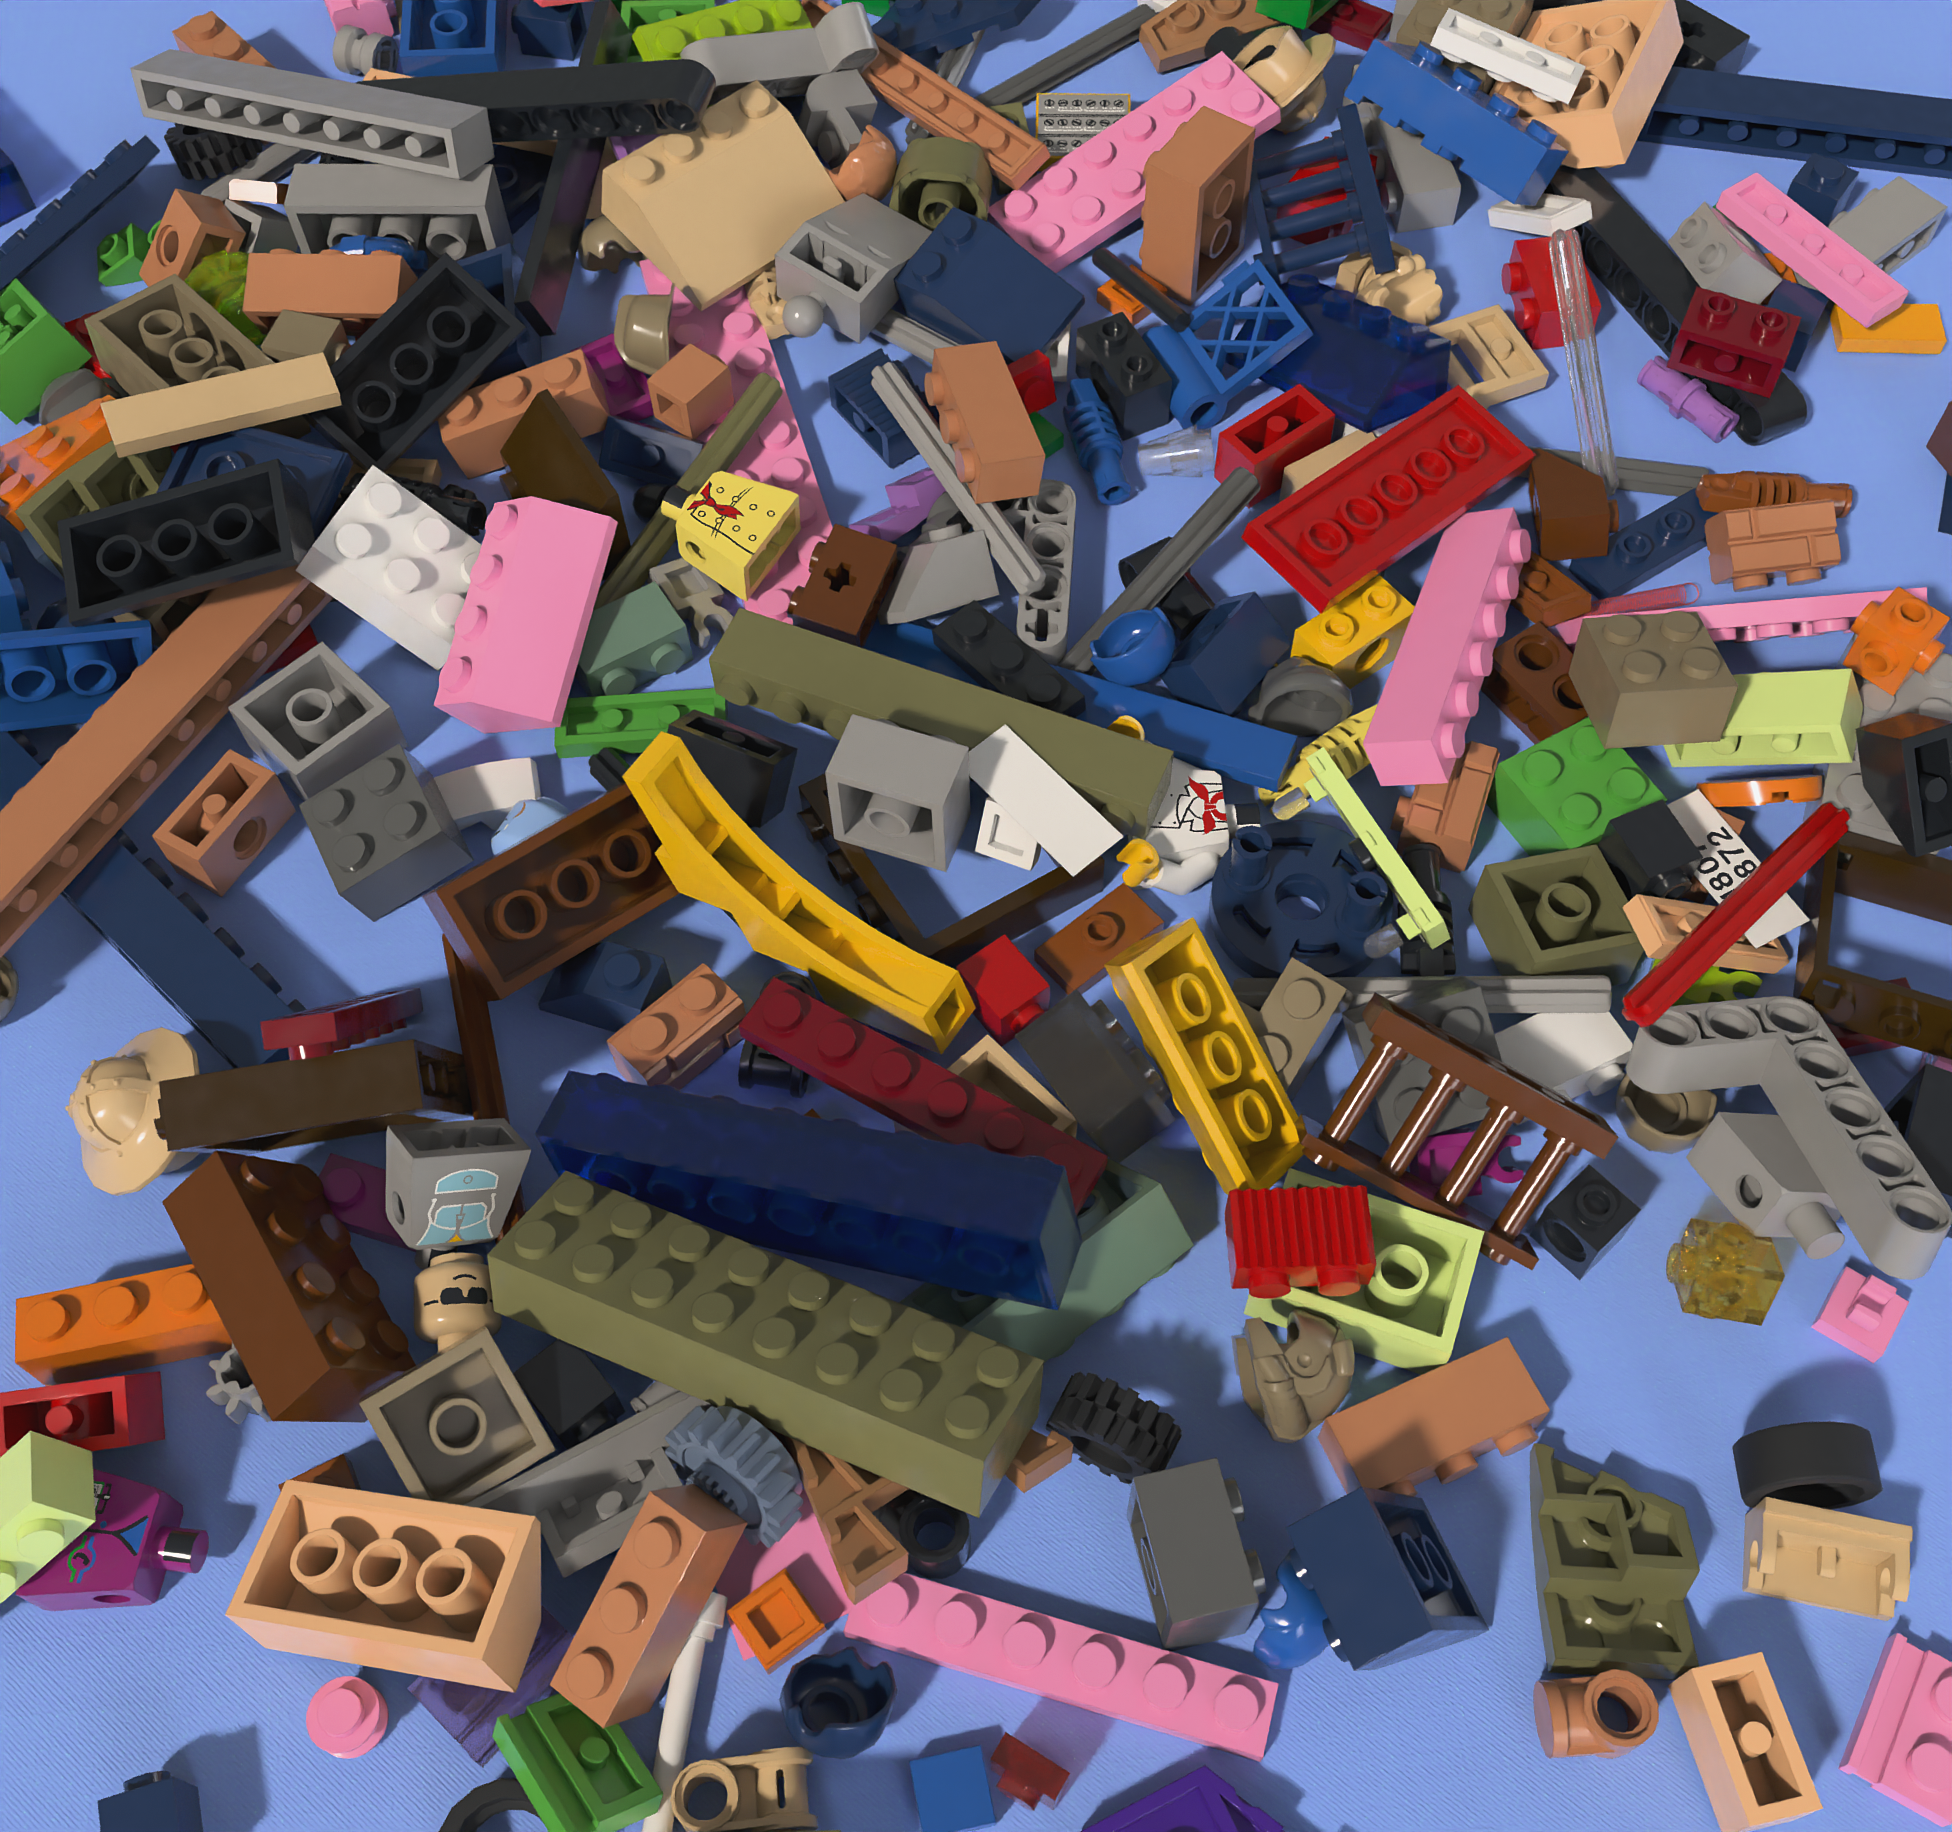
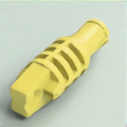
[1258,704,1378,818]

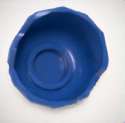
[1090,607,1175,687]
[1253,1553,1329,1669]

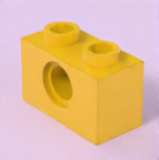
[1290,575,1415,689]

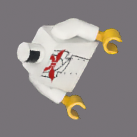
[1107,715,1260,896]

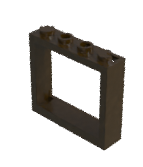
[796,773,1105,969]
[1793,831,1952,1060]
[154,1039,473,1155]

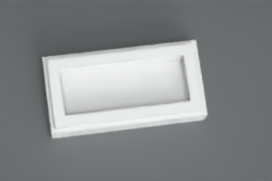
[1487,193,1593,237]

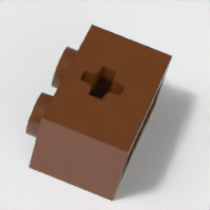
[787,523,897,648]

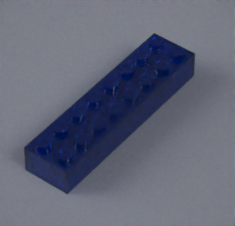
[535,1071,1082,1311]

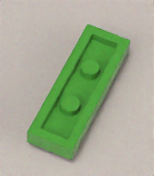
[554,688,728,758]

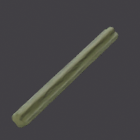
[593,372,783,611]

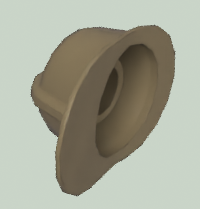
[614,283,675,376]

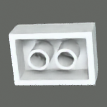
[295,465,482,671]

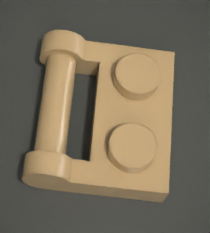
[1416,304,1549,410]

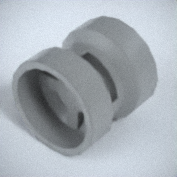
[333,24,398,76]

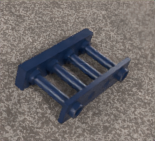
[1250,103,1396,303]

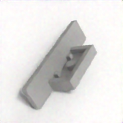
[463,1391,717,1578]

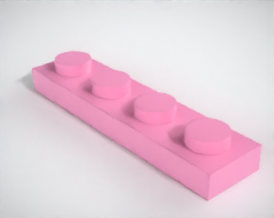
[1715,172,1909,328]

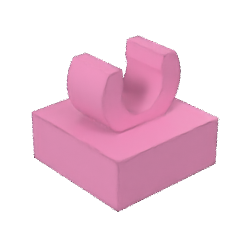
[1811,1266,1909,1364]

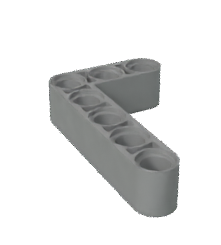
[1625,996,1952,1280]

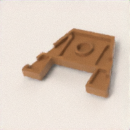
[784,1429,1073,1605]

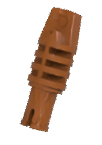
[1695,470,1852,518]

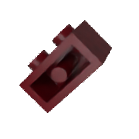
[1666,287,1802,398]

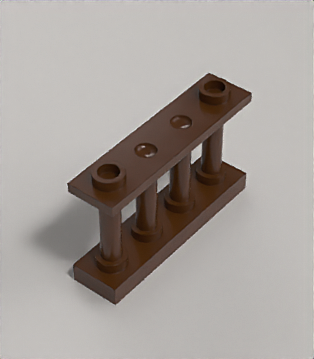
[1295,992,1618,1270]

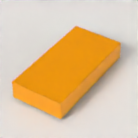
[1829,303,1947,354]

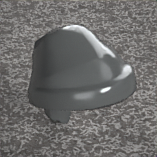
[1248,656,1354,737]

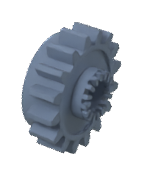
[665,1405,803,1547]

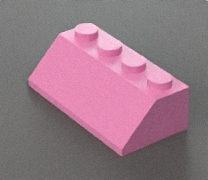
[433,496,618,734]

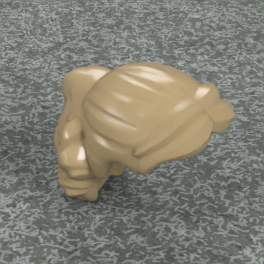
[1351,254,1443,362]

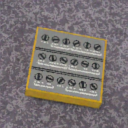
[1035,93,1131,172]

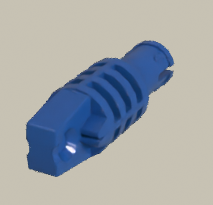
[1062,378,1131,506]

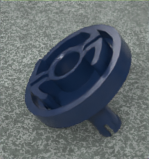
[1209,820,1394,978]

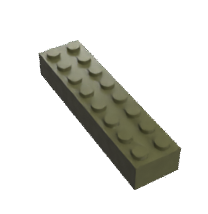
[487,1170,1044,1518]

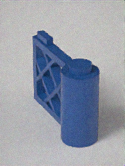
[1141,259,1314,434]

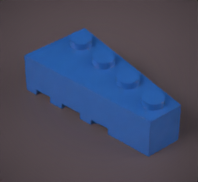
[1343,39,1569,206]

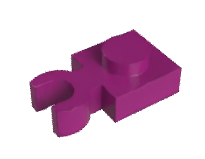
[1409,1127,1524,1197]

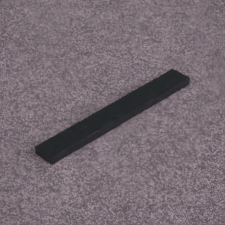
[514,0,632,337]

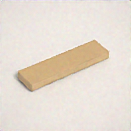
[100,352,342,458]

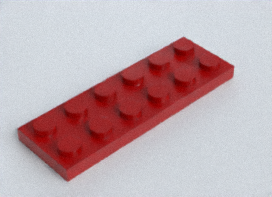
[1241,385,1536,614]

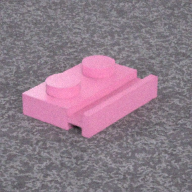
[1838,1633,1952,1827]

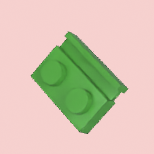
[492,1693,664,1832]

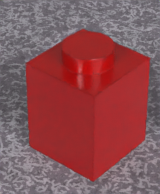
[956,934,1050,1047]

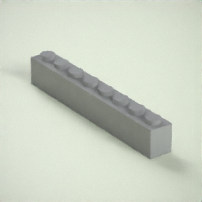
[130,49,495,180]

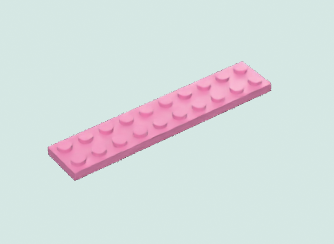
[639,259,833,625]

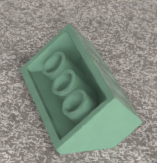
[899,1159,1194,1363]

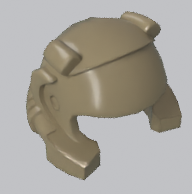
[1231,1309,1355,1443]

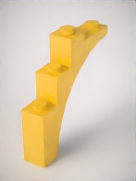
[622,731,976,1055]

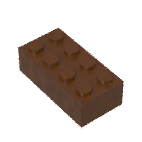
[422,781,679,1002]
[162,1150,416,1422]

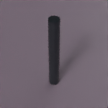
[1092,247,1190,332]

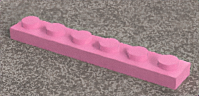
[843,1573,1279,1762]

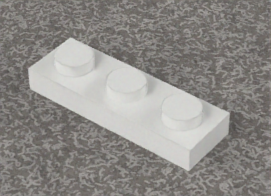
[1430,8,1586,104]

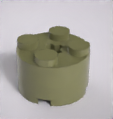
[889,137,992,232]

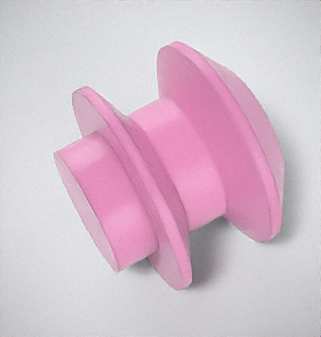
[306,1676,389,1759]

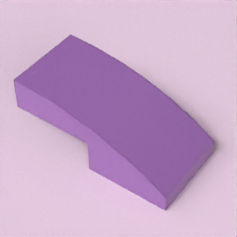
[849,467,946,542]

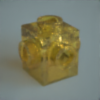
[1666,1218,1785,1326]

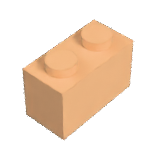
[1668,1652,1823,1832]

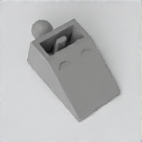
[775,193,932,344]

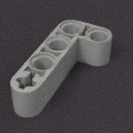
[680,2,880,105]
[974,479,1076,666]

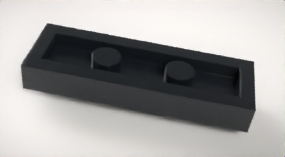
[932,600,1086,718]

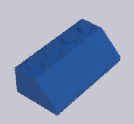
[0,620,152,732]

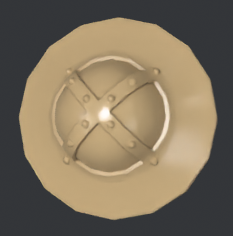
[1233,25,1336,135]
[65,1027,200,1196]

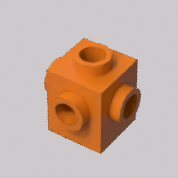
[1842,586,1950,696]

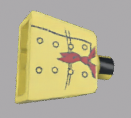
[661,471,801,601]

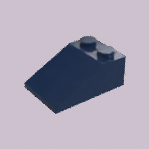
[893,207,1085,365]
[1285,1487,1489,1671]

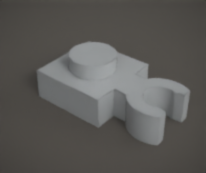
[647,558,733,649]

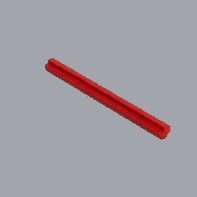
[1622,803,1850,1027]

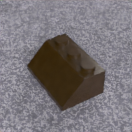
[499,389,631,582]

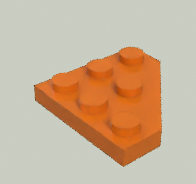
[0,395,116,532]

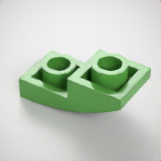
[97,220,161,287]

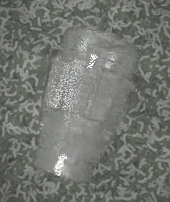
[1138,424,1215,477]

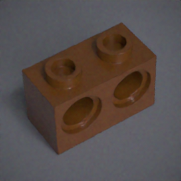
[1480,622,1589,744]

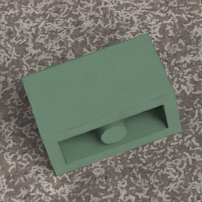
[574,581,694,697]

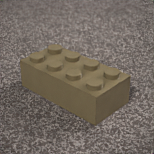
[84,274,311,439]

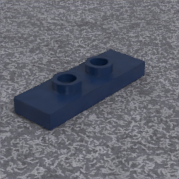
[1568,488,1718,604]

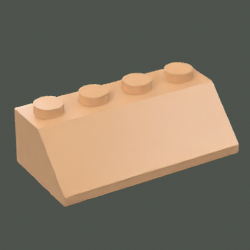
[225,1479,541,1693]

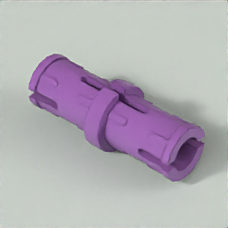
[1637,355,1740,443]

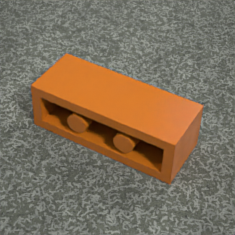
[15,1264,232,1386]

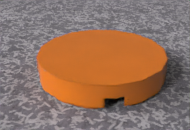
[1696,775,1823,807]

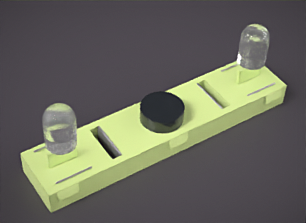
[1272,747,1451,959]

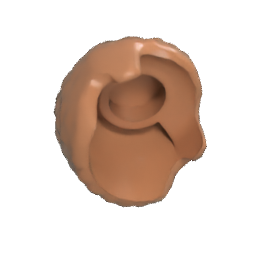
[823,125,897,202]

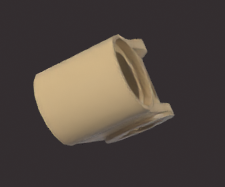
[671,1747,818,1832]

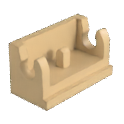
[1742,1497,1913,1621]

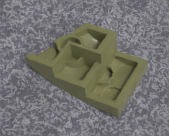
[15,440,172,578]
[1530,1443,1700,1680]

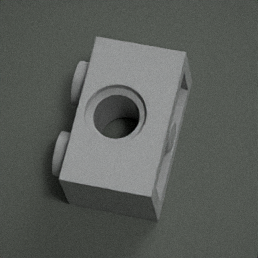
[1667,201,1783,304]

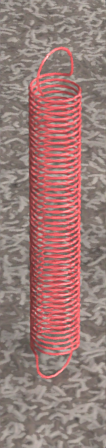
[1548,583,1699,628]

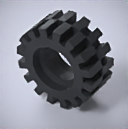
[164,123,263,180]
[1046,1372,1182,1485]

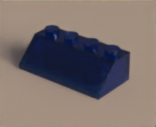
[1226,274,1451,434]

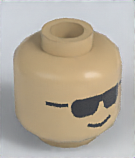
[414,1253,502,1352]

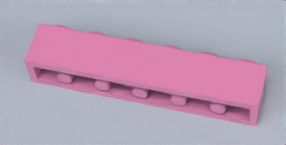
[1363,507,1531,786]

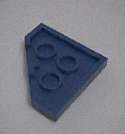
[871,0,1041,57]

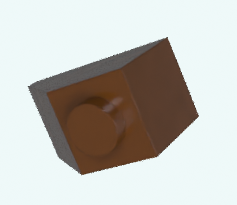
[1528,449,1619,561]

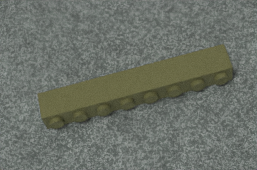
[709,608,1174,840]

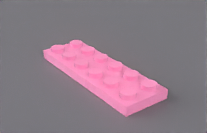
[988,51,1281,273]
[1549,587,1928,654]

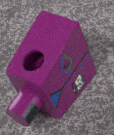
[15,1468,209,1611]

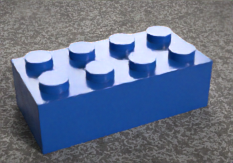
[399,0,508,77]

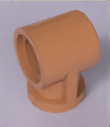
[1533,1669,1659,1759]

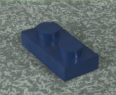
[598,416,707,486]

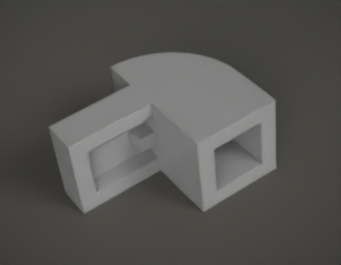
[798,69,878,170]

